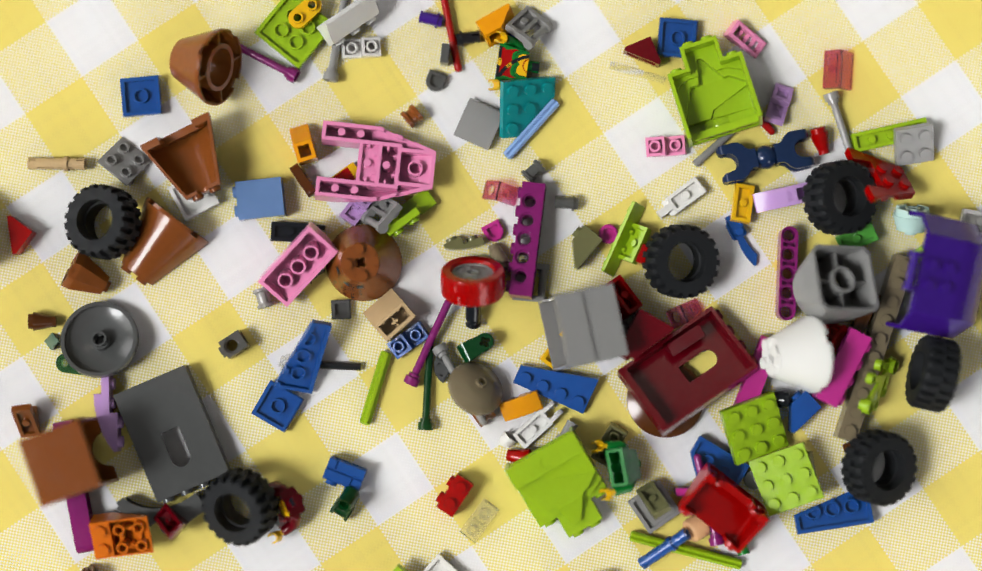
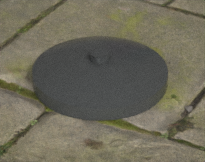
[60,302,139,378]

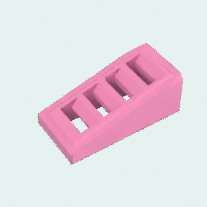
[723,20,767,58]

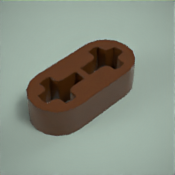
[289,163,315,198]

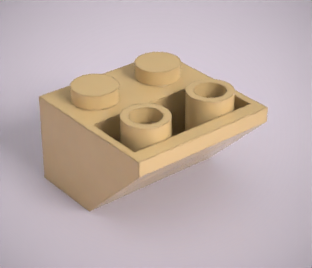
[363,288,416,342]

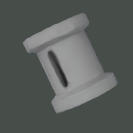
[253,287,274,309]

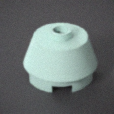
[892,204,930,235]

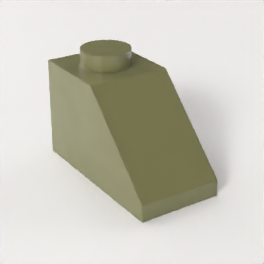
[572,225,603,270]

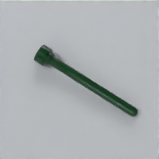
[418,343,434,430]

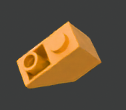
[476,3,515,48]
[290,124,319,166]

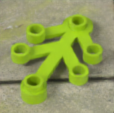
[858,356,899,415]

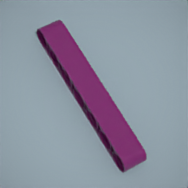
[53,419,94,554]

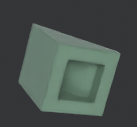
[44,333,60,350]

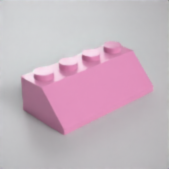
[258,221,338,307]

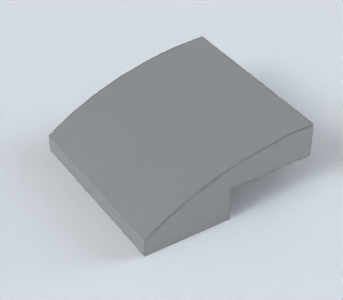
[454,98,500,150]

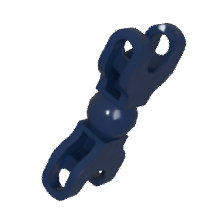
[716,129,815,185]

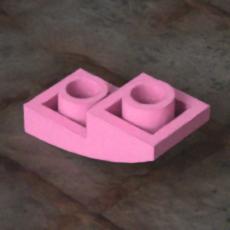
[645,135,687,157]

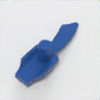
[725,215,757,266]

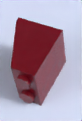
[620,309,674,361]

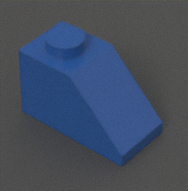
[788,390,821,434]

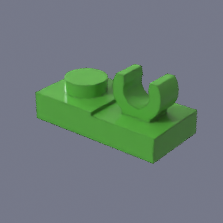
[835,222,879,247]

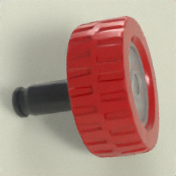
[441,256,505,329]

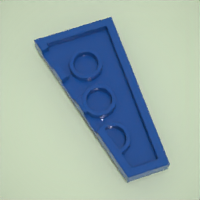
[793,492,874,535]

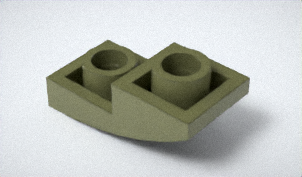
[444,235,485,251]
[591,422,628,467]

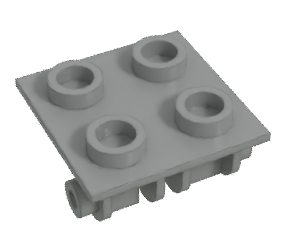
[97,137,152,186]

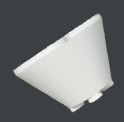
[760,315,833,393]

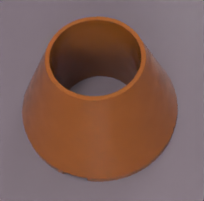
[169,28,242,106]

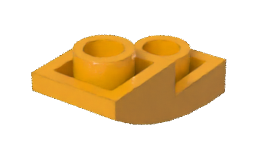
[499,390,544,422]

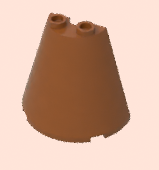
[140,112,221,202]
[121,197,209,285]

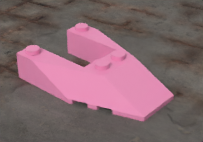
[315,120,436,202]

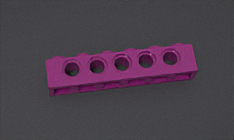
[506,181,546,300]

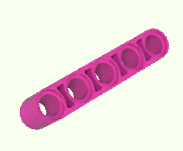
[733,335,769,405]

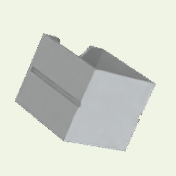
[538,283,629,371]

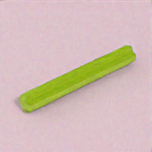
[360,351,391,425]

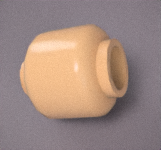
[681,515,710,542]

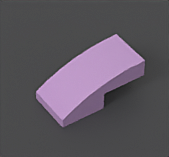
[764,83,794,126]
[339,202,373,226]

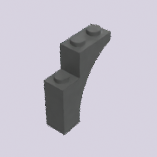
[116,492,204,534]

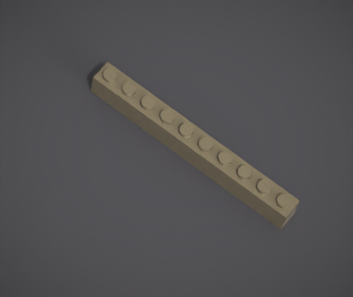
[833,254,910,442]

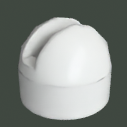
[499,431,516,448]

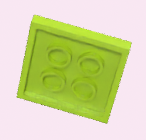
[254,0,328,69]
[719,391,789,466]
[748,442,825,517]

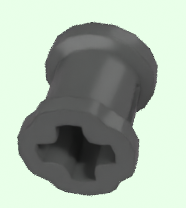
[521,159,546,182]

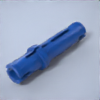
[638,528,691,569]

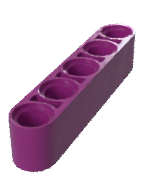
[775,226,799,321]

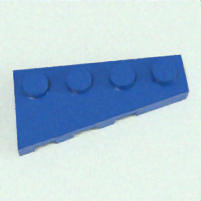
[274,319,332,394]
[513,364,599,414]

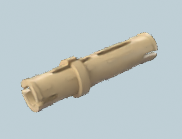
[27,156,87,172]

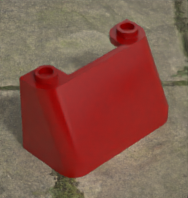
[678,462,769,554]

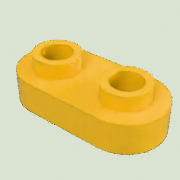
[288,0,322,29]

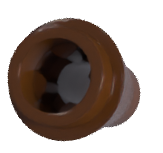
[28,312,57,331]

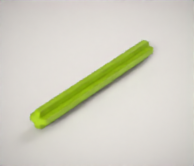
[629,531,742,570]

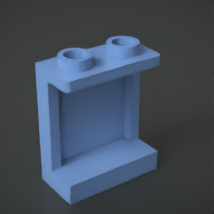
[232,177,287,221]

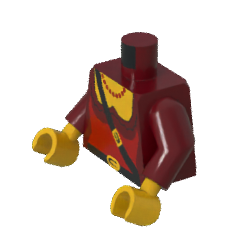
[268,481,305,544]

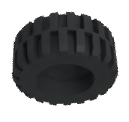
[802,160,878,235]
[64,184,142,260]
[642,224,720,299]
[905,335,961,413]
[841,429,917,506]
[201,467,279,546]

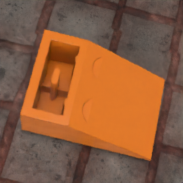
[89,512,154,559]

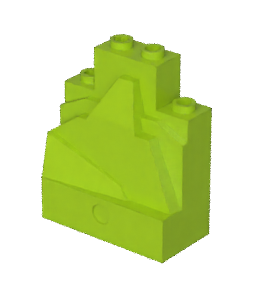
[667,35,763,148]
[504,426,608,537]

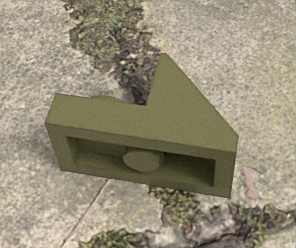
[636,481,672,520]

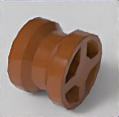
[400,104,424,128]

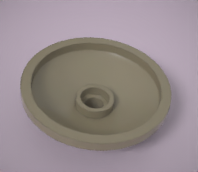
[448,362,503,416]

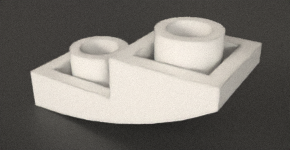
[341,37,381,59]

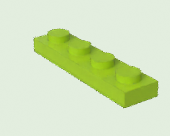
[850,117,927,152]

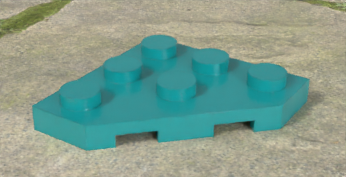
[499,76,556,138]

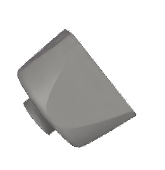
[793,244,879,324]

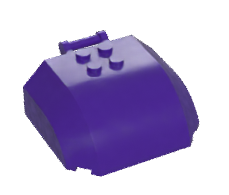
[886,211,982,339]

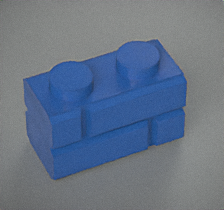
[322,455,368,492]

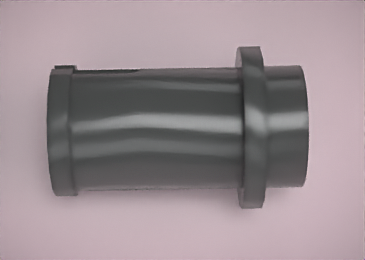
[555,196,578,211]

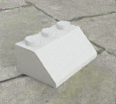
[317,0,379,47]

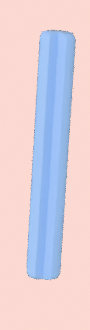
[503,99,560,160]

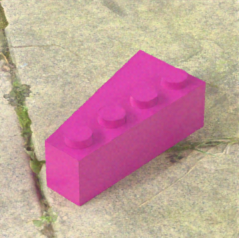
[809,327,872,408]

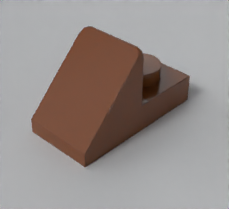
[11,404,41,438]

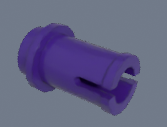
[419,10,444,28]

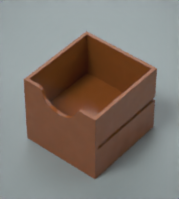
[19,417,119,507]

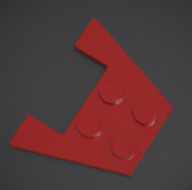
[844,147,916,203]

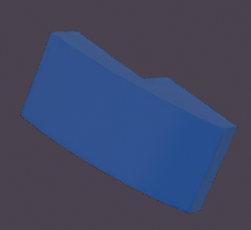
[387,321,429,360]

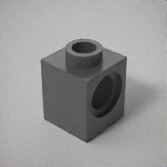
[218,330,250,359]

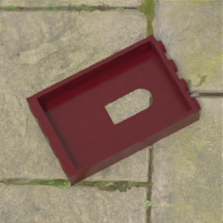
[617,306,759,437]

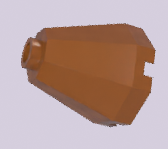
[61,252,111,294]

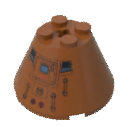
[326,225,402,301]

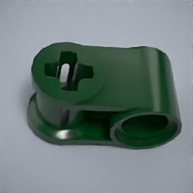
[457,333,494,363]
[329,486,360,522]

